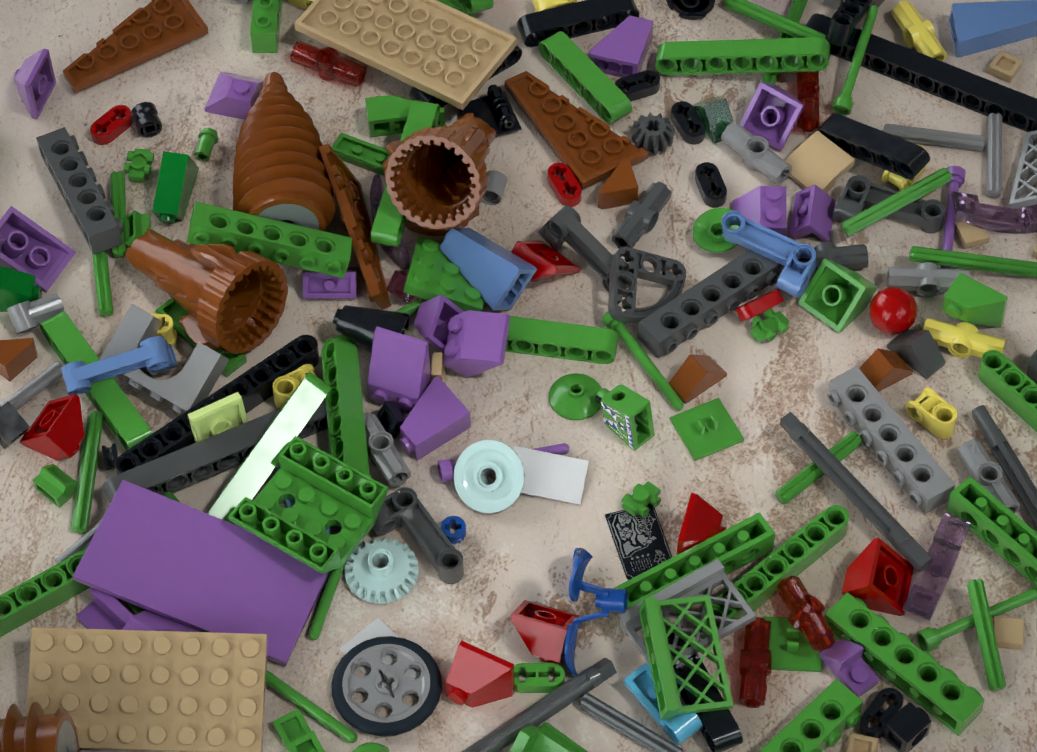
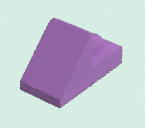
[819,638,880,697]

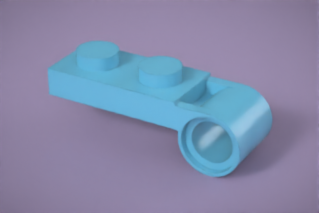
[623,662,703,745]

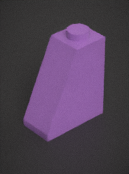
[589,15,654,77]
[399,376,471,461]

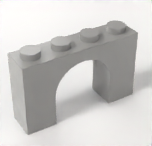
[100,304,229,414]

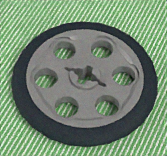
[331,636,442,736]

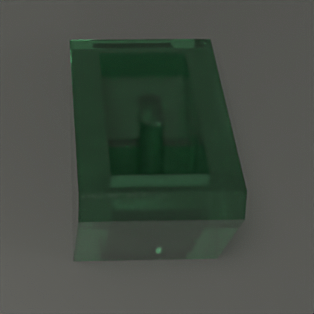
[692,97,733,144]

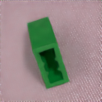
[152,151,199,224]
[0,266,42,312]

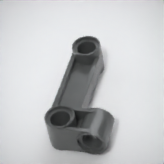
[833,175,945,234]
[538,206,629,292]
[372,487,464,584]

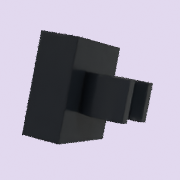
[376,401,405,440]

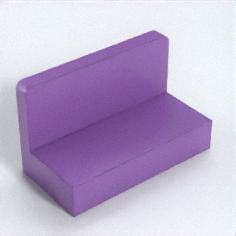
[790,184,835,242]
[302,267,358,299]
[76,588,134,630]

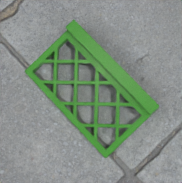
[638,595,734,720]

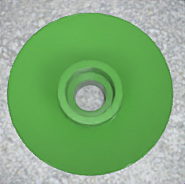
[693,208,739,253]
[549,373,602,420]

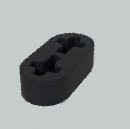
[615,70,660,102]
[671,101,706,145]
[695,162,727,208]
[860,688,903,738]

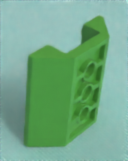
[228,436,388,574]

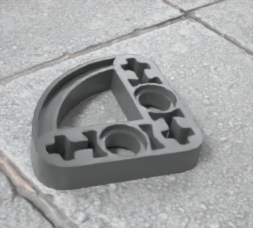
[608,247,686,323]

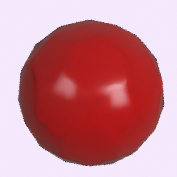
[869,287,917,335]

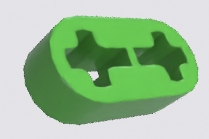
[514,662,565,693]

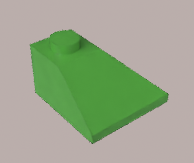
[798,258,878,332]
[942,273,1008,328]

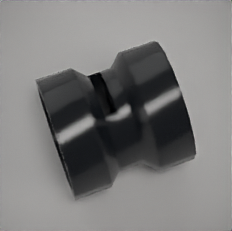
[131,102,162,138]

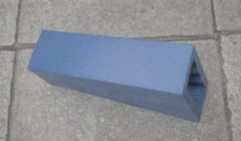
[949,0,1037,57]
[439,228,537,310]

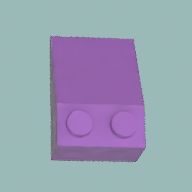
[0,206,76,292]
[367,327,431,412]

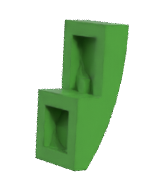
[272,708,325,752]

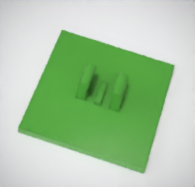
[670,398,744,461]
[763,616,822,672]

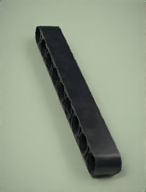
[115,335,320,475]

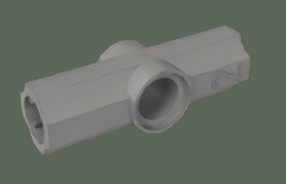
[721,122,792,184]
[887,262,970,298]
[364,412,411,487]
[957,439,1021,514]

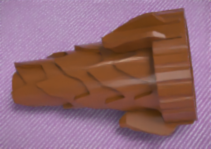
[383,113,496,231]
[126,228,288,354]

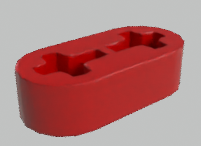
[90,105,133,145]
[547,163,582,207]
[734,289,784,322]

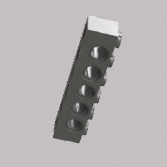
[36,127,124,255]
[638,250,782,358]

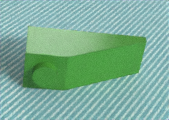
[365,95,445,138]

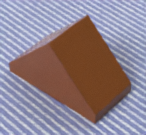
[598,157,638,210]
[0,338,38,381]
[859,348,913,392]
[669,354,727,404]

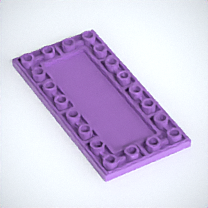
[73,480,330,666]

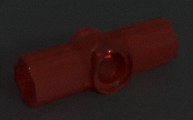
[290,41,367,87]
[797,71,820,132]
[777,575,836,652]
[739,617,772,708]

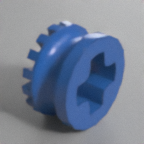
[440,516,466,545]

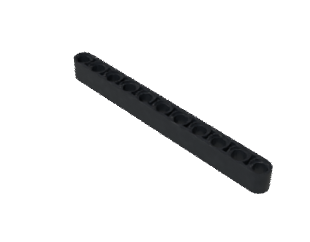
[805,13,1037,132]

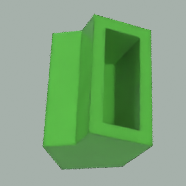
[123,211,151,247]
[33,464,78,508]

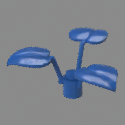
[564,548,628,676]

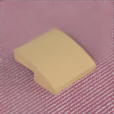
[785,131,855,193]

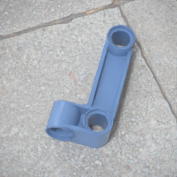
[721,211,817,298]
[61,336,177,395]

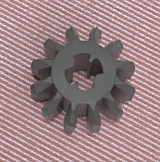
[631,112,675,156]

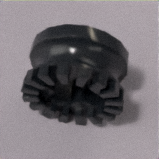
[102,443,118,470]

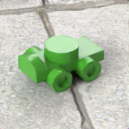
[124,148,154,183]
[750,308,790,343]
[622,481,661,518]

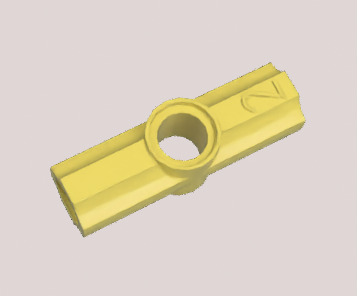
[891,0,947,62]
[923,318,1006,358]

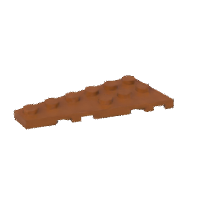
[63,0,208,93]
[505,71,649,189]
[319,143,391,310]

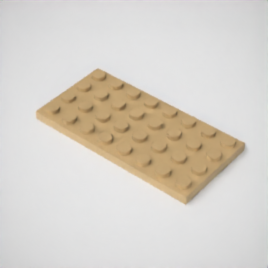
[294,0,517,110]
[26,627,268,752]

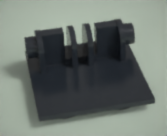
[458,84,521,137]

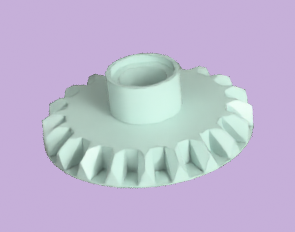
[454,440,525,513]
[345,536,419,604]

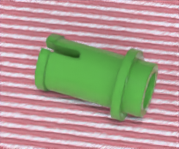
[194,128,219,162]

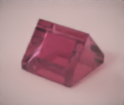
[387,270,415,304]

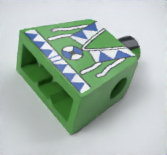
[595,385,655,451]

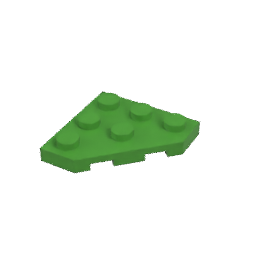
[403,236,484,312]

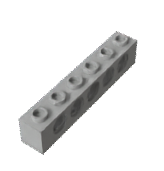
[827,366,955,514]

